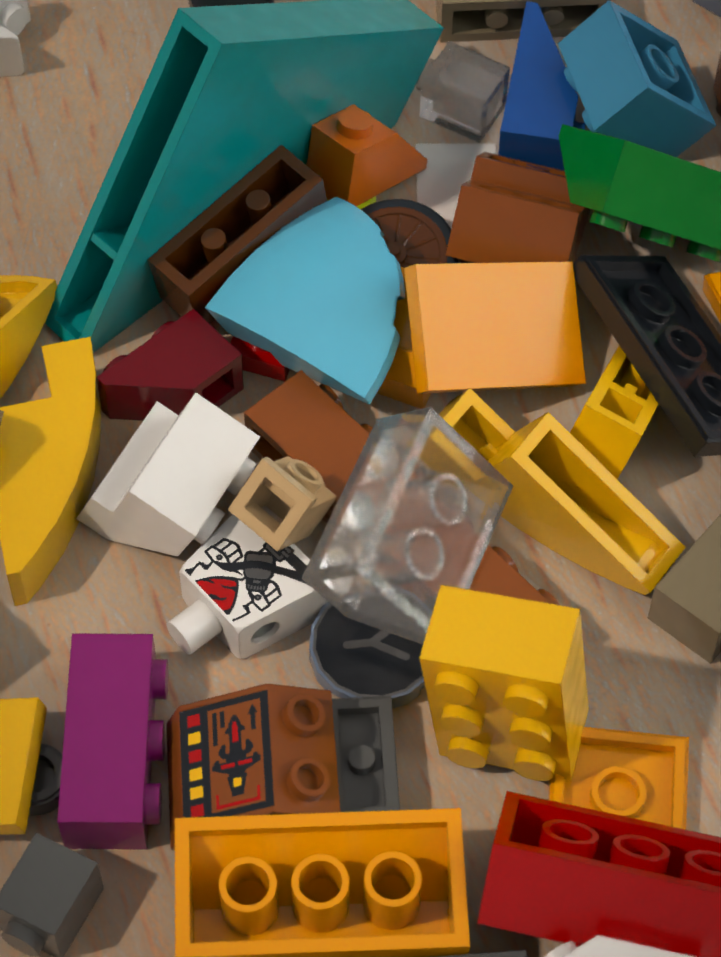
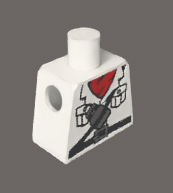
[166,514,331,659]

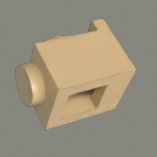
[228,456,337,551]

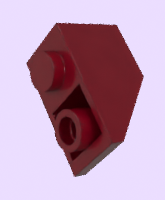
[96,308,244,421]

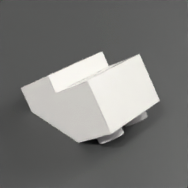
[76,393,260,557]

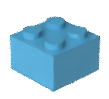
[558,0,716,157]

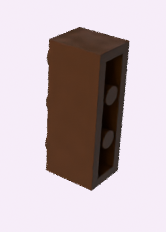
[147,145,327,324]

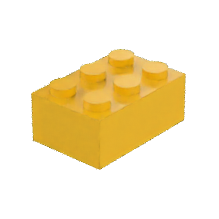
[419,585,589,781]

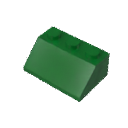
[559,124,721,262]

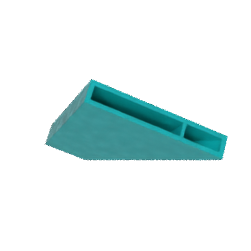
[45,0,444,353]

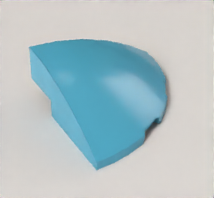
[205,197,405,405]

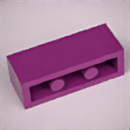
[57,633,168,850]

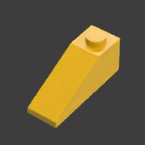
[570,345,658,479]

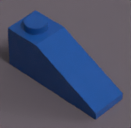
[498,1,586,171]

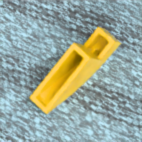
[0,337,101,606]
[413,388,686,595]

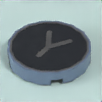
[309,584,432,709]

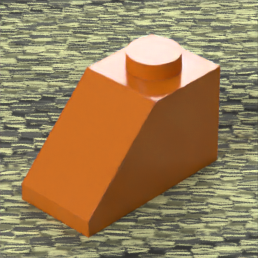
[307,104,428,206]

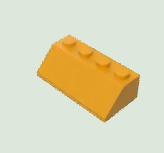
[175,808,470,957]

